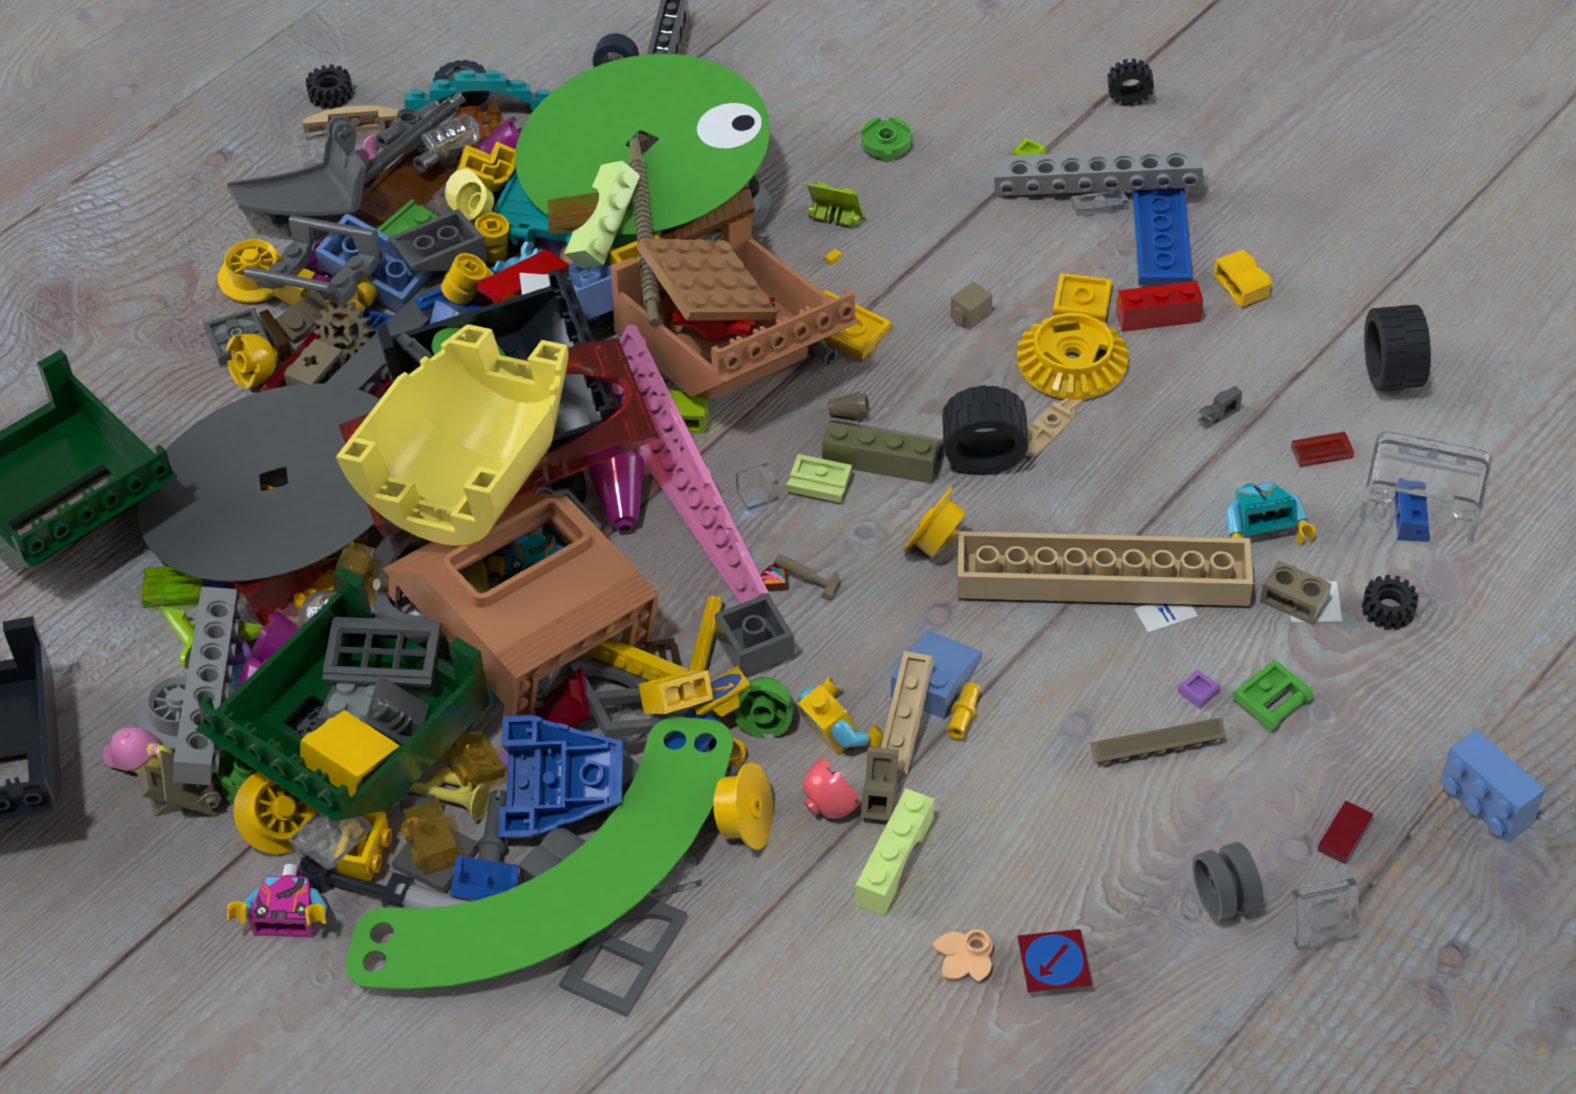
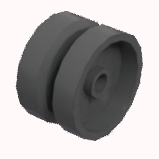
[1192,841,1263,922]

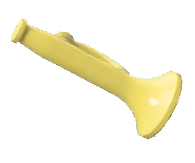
[407,767,490,821]

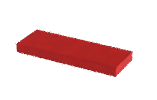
[476,249,570,303]

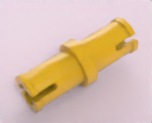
[946,682,981,739]

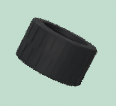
[1364,304,1431,391]
[942,385,1029,475]

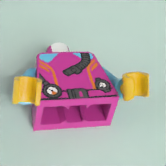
[227,864,327,937]

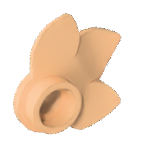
[933,929,993,982]

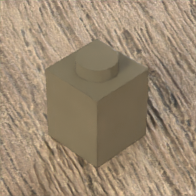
[950,281,993,330]

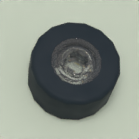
[592,33,639,67]

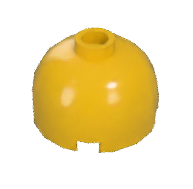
[226,333,278,389]

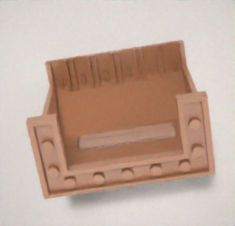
[610,214,861,400]
[383,491,659,716]

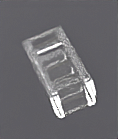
[421,113,480,154]

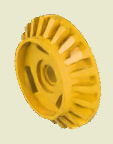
[1017,313,1129,400]

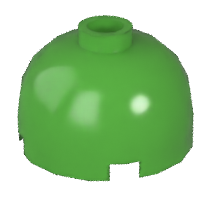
[733,677,794,738]

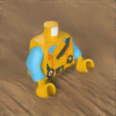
[798,676,884,756]

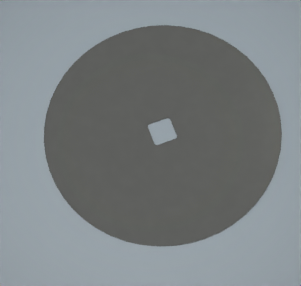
[138,384,382,582]

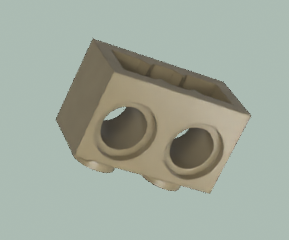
[1260,560,1332,625]

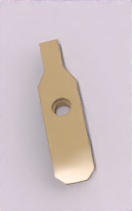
[1026,398,1086,457]

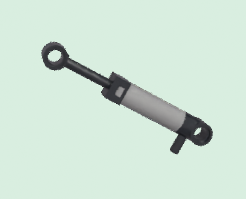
[299,851,472,909]

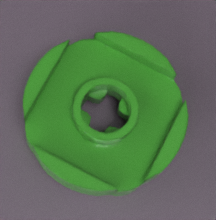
[861,117,912,162]

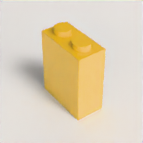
[300,710,400,797]

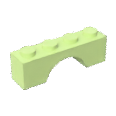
[564,161,640,269]
[855,788,934,916]

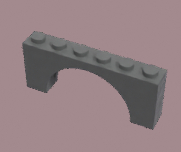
[366,520,450,657]

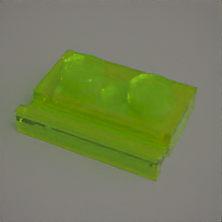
[141,567,203,608]

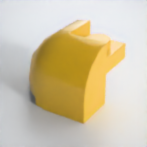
[456,142,516,194]

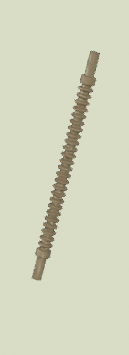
[628,138,660,327]

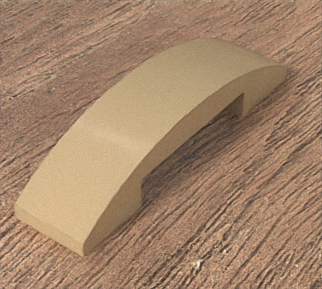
[302,105,399,142]

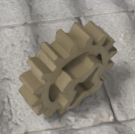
[314,302,374,360]

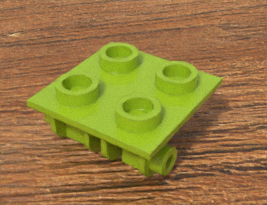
[807,182,863,227]

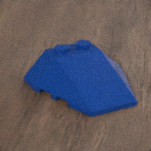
[498,715,624,839]

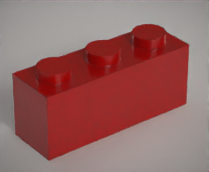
[1116,281,1204,332]

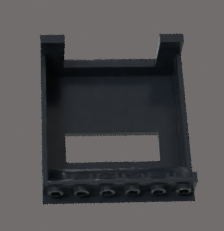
[375,269,624,460]
[0,616,62,820]

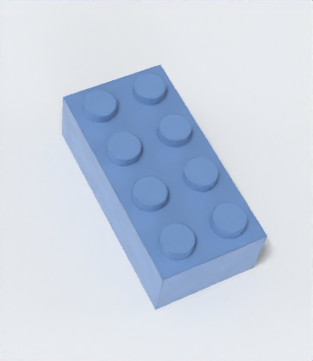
[315,213,435,312]

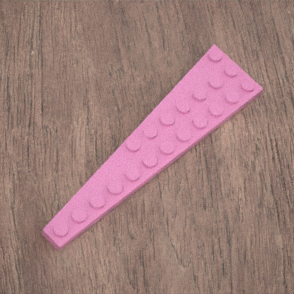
[605,325,769,604]

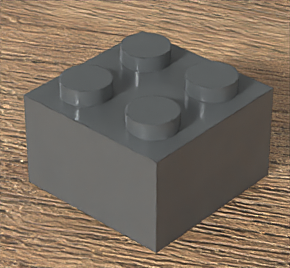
[715,593,794,676]

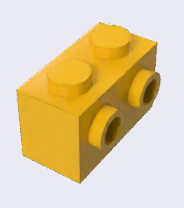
[335,811,392,882]

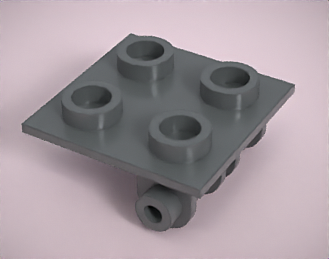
[364,675,429,745]

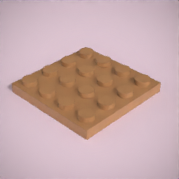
[636,238,777,321]

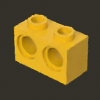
[638,670,714,714]

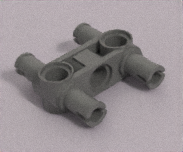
[375,102,478,173]

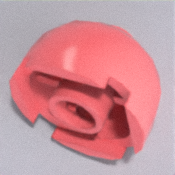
[803,757,862,819]

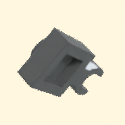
[1198,386,1243,427]

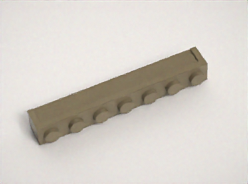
[1090,718,1226,765]

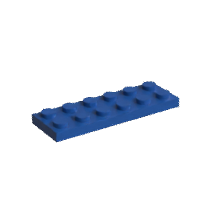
[1132,188,1193,285]

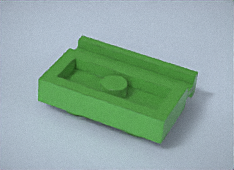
[377,199,438,237]

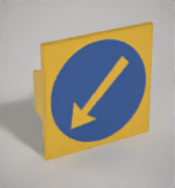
[693,666,750,717]

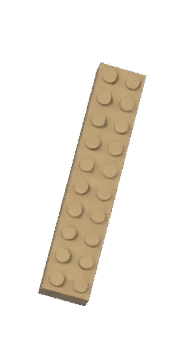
[957,531,1253,606]

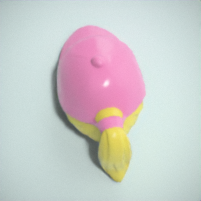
[102,727,175,772]

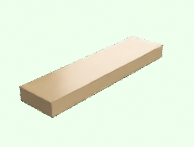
[881,651,935,774]

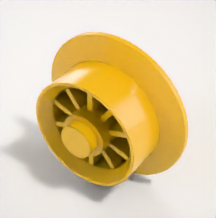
[218,239,283,303]
[902,486,967,558]
[714,762,773,850]
[233,772,319,854]

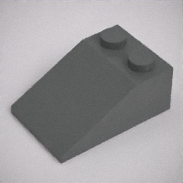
[388,209,487,271]

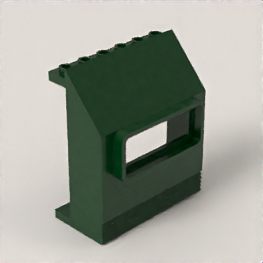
[0,349,178,569]
[195,566,490,822]

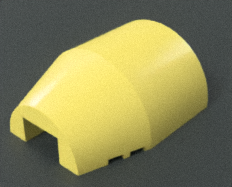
[336,324,569,545]

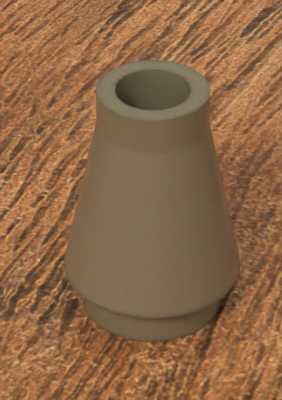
[828,392,869,419]

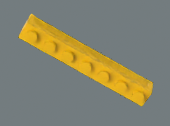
[584,637,689,681]

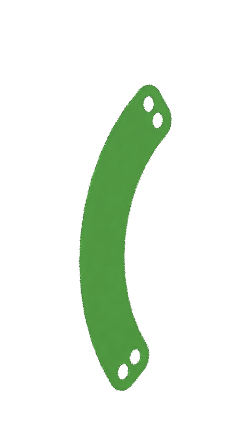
[346,717,733,990]

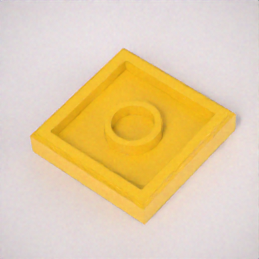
[1052,273,1113,323]

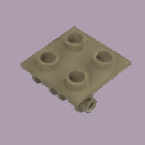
[159,750,221,817]

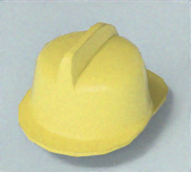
[445,169,494,221]

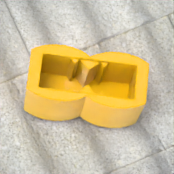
[1213,250,1272,307]

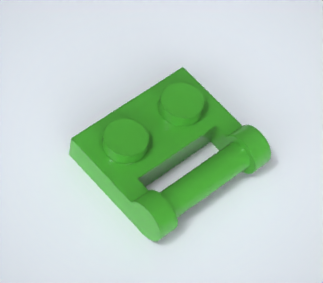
[1233,659,1314,731]

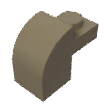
[861,747,899,820]

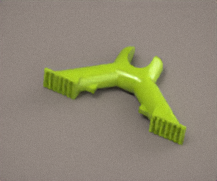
[160,606,264,668]

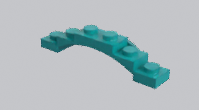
[404,70,551,110]

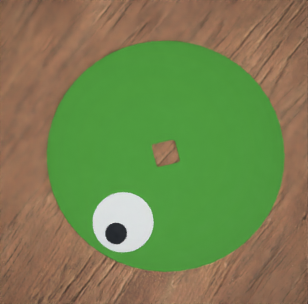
[515,54,770,235]

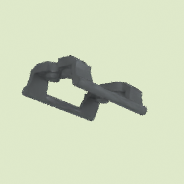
[243,215,381,303]

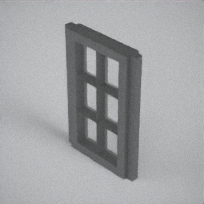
[322,617,442,687]

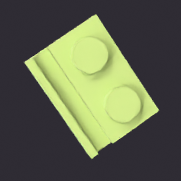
[786,454,852,503]

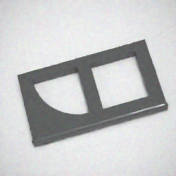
[568,660,670,737]
[559,895,687,1017]

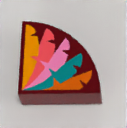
[760,564,787,591]

